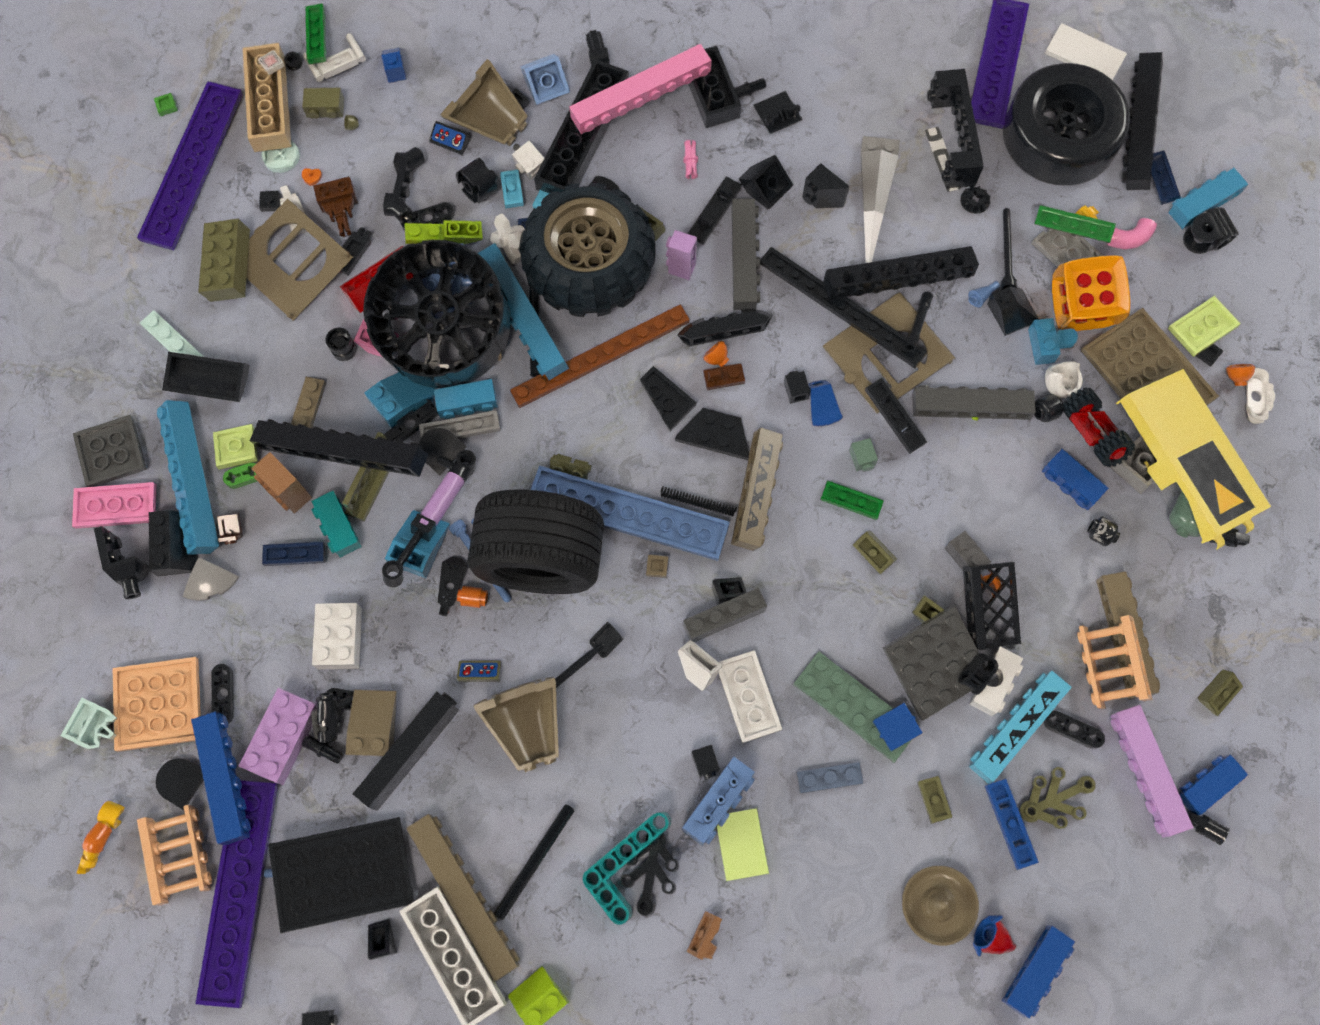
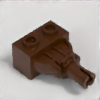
[313,176,359,237]

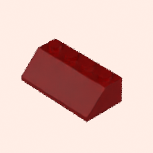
[339,246,413,313]

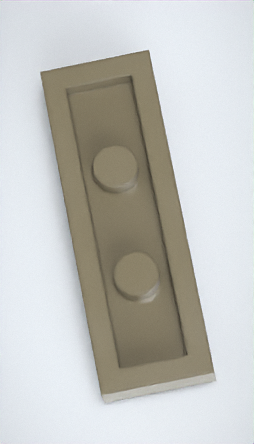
[291,377,326,428]

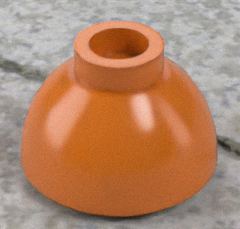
[703,341,729,367]
[1226,364,1255,386]

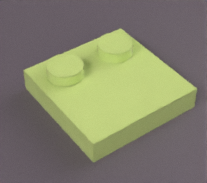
[213,424,258,470]

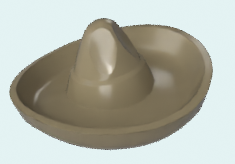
[902,866,979,946]

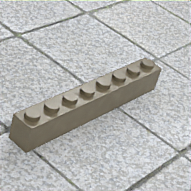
[406,814,520,982]

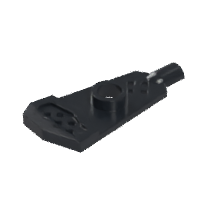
[437,557,468,616]

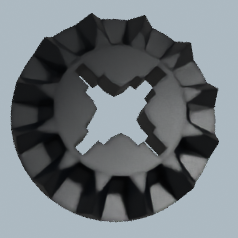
[960,186,991,214]

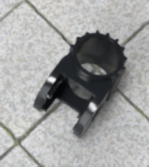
[1183,207,1239,254]

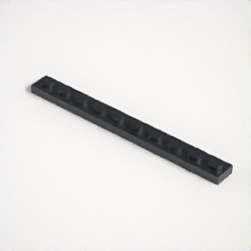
[760,247,927,369]

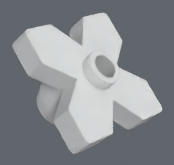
[490,213,525,265]

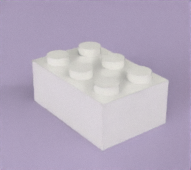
[312,603,362,670]

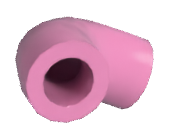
[1107,218,1157,250]

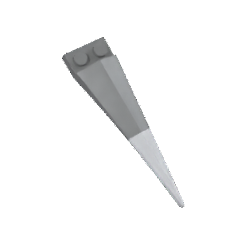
[860,136,900,263]

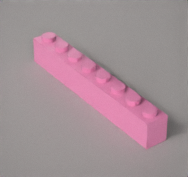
[569,44,711,134]

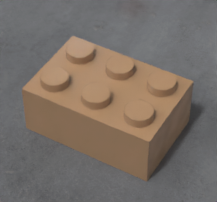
[251,452,312,514]

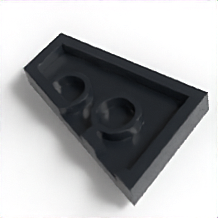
[640,366,697,432]

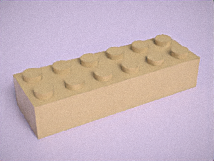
[243,43,291,152]

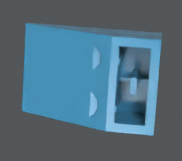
[385,510,450,578]

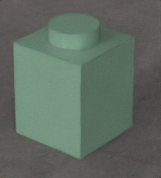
[849,438,878,472]

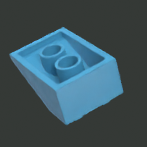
[364,372,435,428]

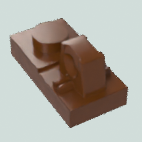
[703,363,745,390]

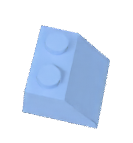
[520,54,570,105]

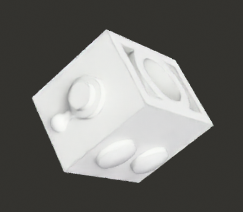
[512,141,544,180]

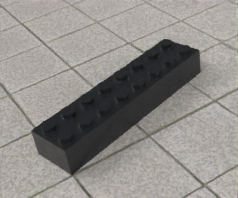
[534,59,629,194]

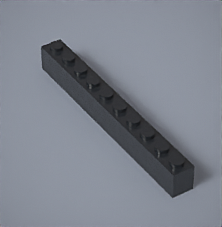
[249,419,428,477]

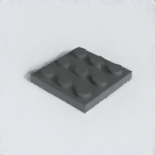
[73,415,147,487]

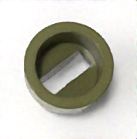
[344,115,359,130]

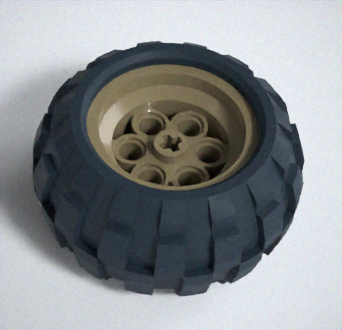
[519,183,656,317]

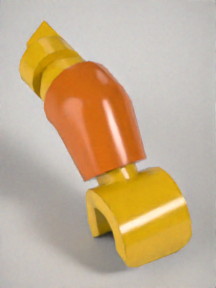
[77,801,125,874]

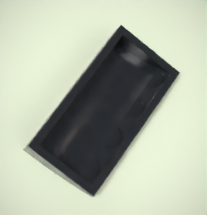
[162,352,250,402]

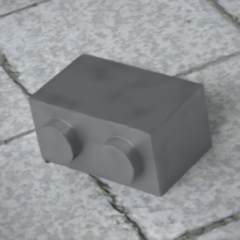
[945,531,991,573]

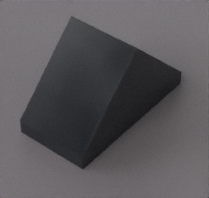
[711,577,747,605]
[368,919,397,960]

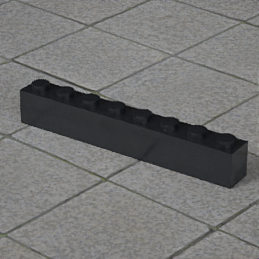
[1122,52,1163,190]

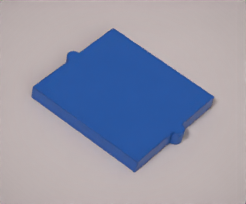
[873,703,923,751]

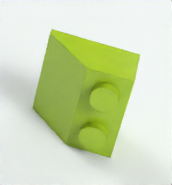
[507,966,569,1025]

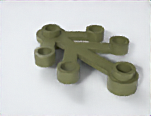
[1019,767,1096,829]

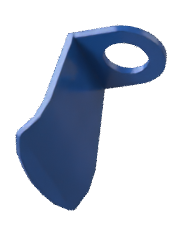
[808,380,843,426]

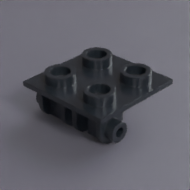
[753,91,802,134]

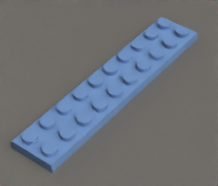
[531,466,730,561]

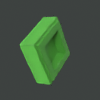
[154,93,178,116]

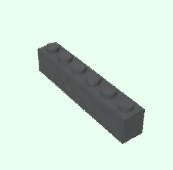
[732,199,760,310]
[912,385,1035,420]

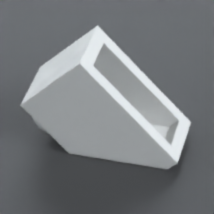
[678,640,723,691]

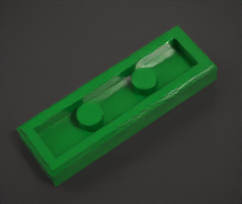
[820,480,884,520]

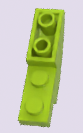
[405,220,482,245]

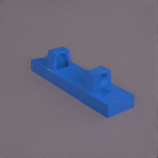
[984,779,1039,870]

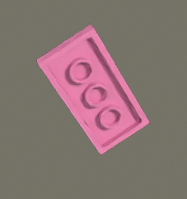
[72,482,157,529]

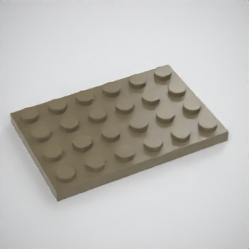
[1081,308,1219,405]

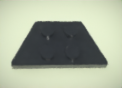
[675,408,749,460]

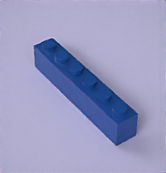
[191,711,251,845]

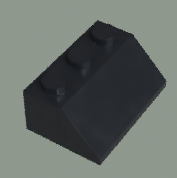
[149,510,198,577]

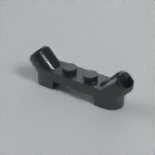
[383,147,425,223]

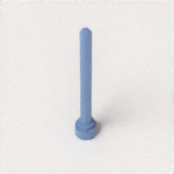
[449,519,511,602]

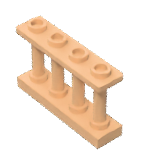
[1077,615,1153,709]
[137,805,212,906]

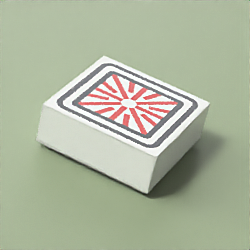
[258,50,285,75]

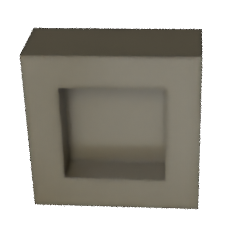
[646,555,668,578]

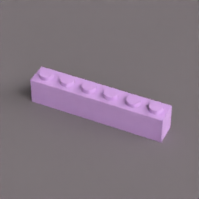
[1111,705,1193,838]

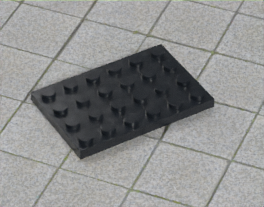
[268,817,414,934]

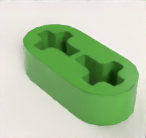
[223,463,257,489]

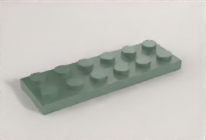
[793,652,911,763]

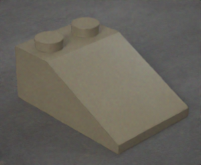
[346,690,397,756]

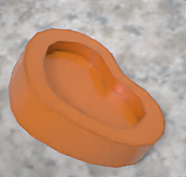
[302,168,322,186]

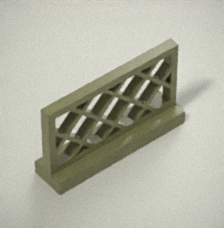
[342,432,389,522]

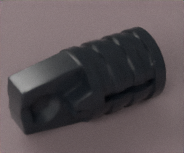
[1209,529,1250,547]
[1188,813,1230,845]

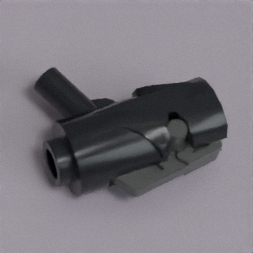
[310,692,352,743]

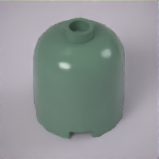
[1169,491,1201,538]

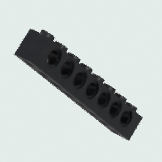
[823,246,979,300]

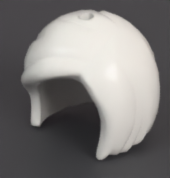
[1045,361,1082,398]

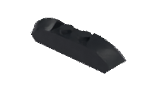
[677,309,773,346]

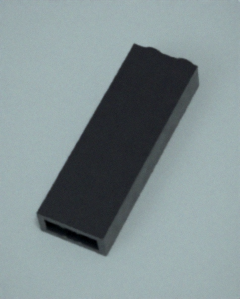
[352,691,459,811]

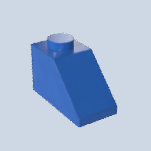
[381,47,406,83]

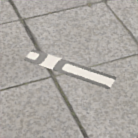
[925,127,961,192]

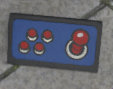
[429,121,470,155]

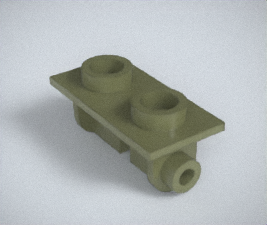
[550,453,592,480]

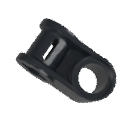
[958,653,999,695]

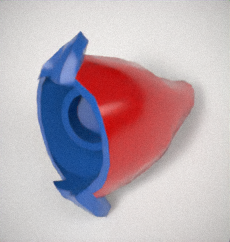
[973,915,1016,957]

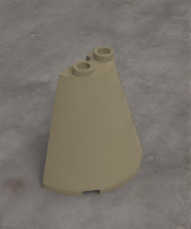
[440,59,528,146]
[473,677,559,772]

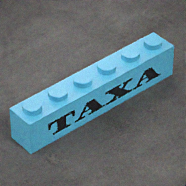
[969,670,1072,784]

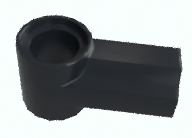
[586,30,610,66]

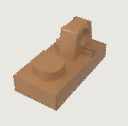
[687,911,722,960]

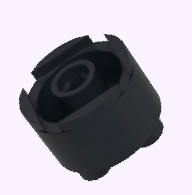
[456,158,498,204]

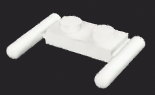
[303,33,366,82]

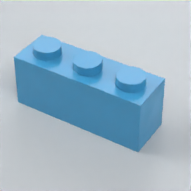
[434,379,498,419]

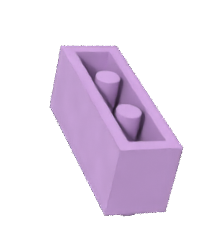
[666,230,697,280]

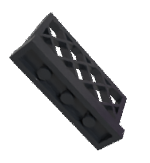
[963,561,1021,650]

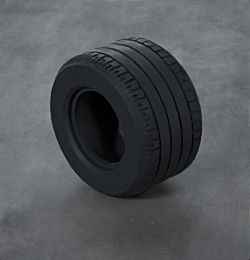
[467,489,604,594]

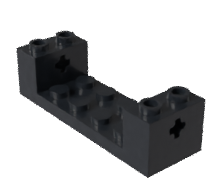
[927,69,984,189]

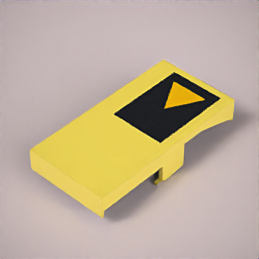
[1116,369,1271,550]

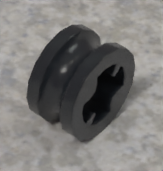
[284,51,302,71]

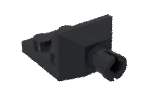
[94,526,149,599]

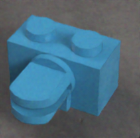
[1028,318,1078,365]

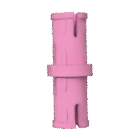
[683,140,698,179]

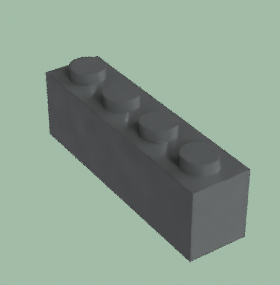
[683,588,767,642]

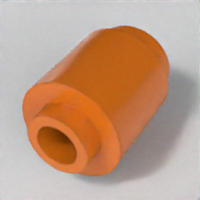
[457,586,488,608]

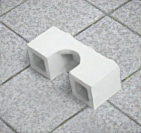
[970,646,1023,716]

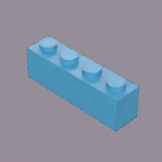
[1168,168,1248,230]

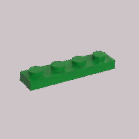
[305,3,327,65]
[1034,205,1116,243]

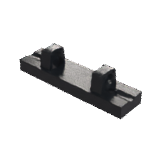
[688,176,742,245]
[865,378,927,454]

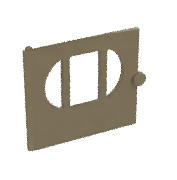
[246,198,353,321]
[823,292,956,414]

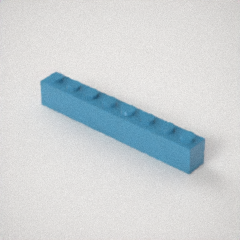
[478,243,569,380]
[157,400,219,554]

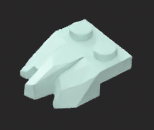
[61,698,117,749]

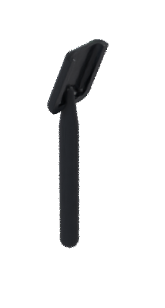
[555,622,624,688]

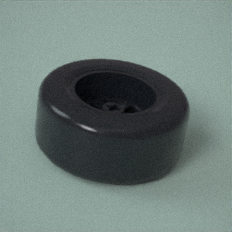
[1004,63,1130,186]

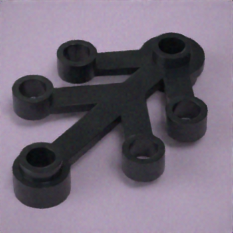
[620,833,680,916]

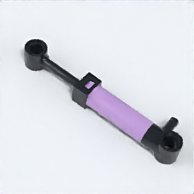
[382,450,476,588]

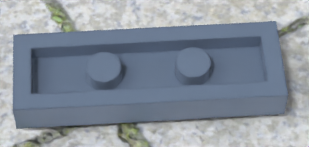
[796,762,863,794]

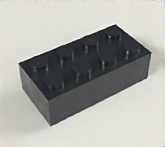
[688,45,741,128]

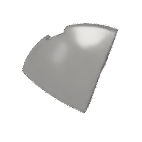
[183,558,239,601]

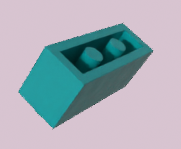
[311,491,362,558]

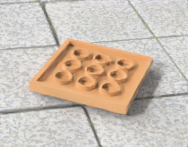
[113,657,201,752]

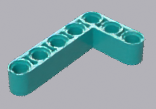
[582,812,672,925]

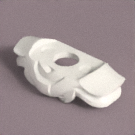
[1246,368,1275,424]

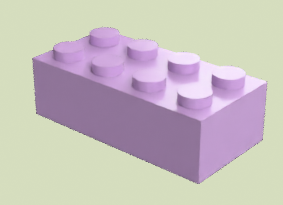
[239,688,316,785]

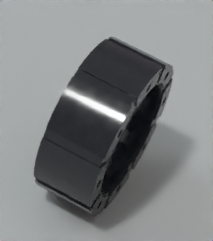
[363,239,511,388]

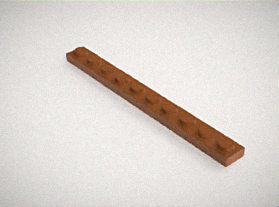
[510,304,690,408]

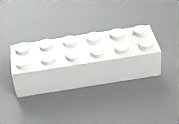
[399,887,507,1025]

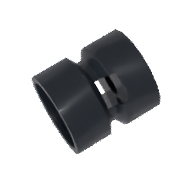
[325,327,357,361]

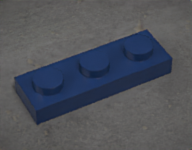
[1151,150,1181,205]
[262,542,325,566]

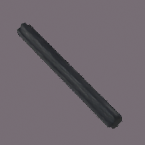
[494,804,574,920]

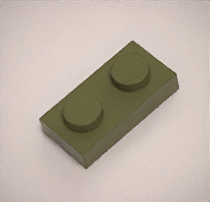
[917,776,953,824]

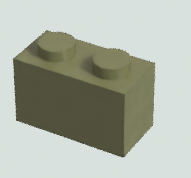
[302,88,344,119]

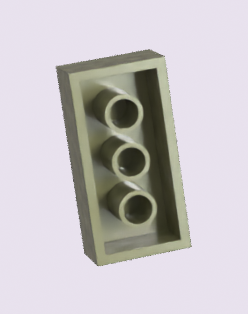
[198,218,250,302]

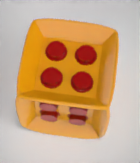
[1052,255,1130,331]

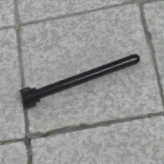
[1001,208,1017,290]

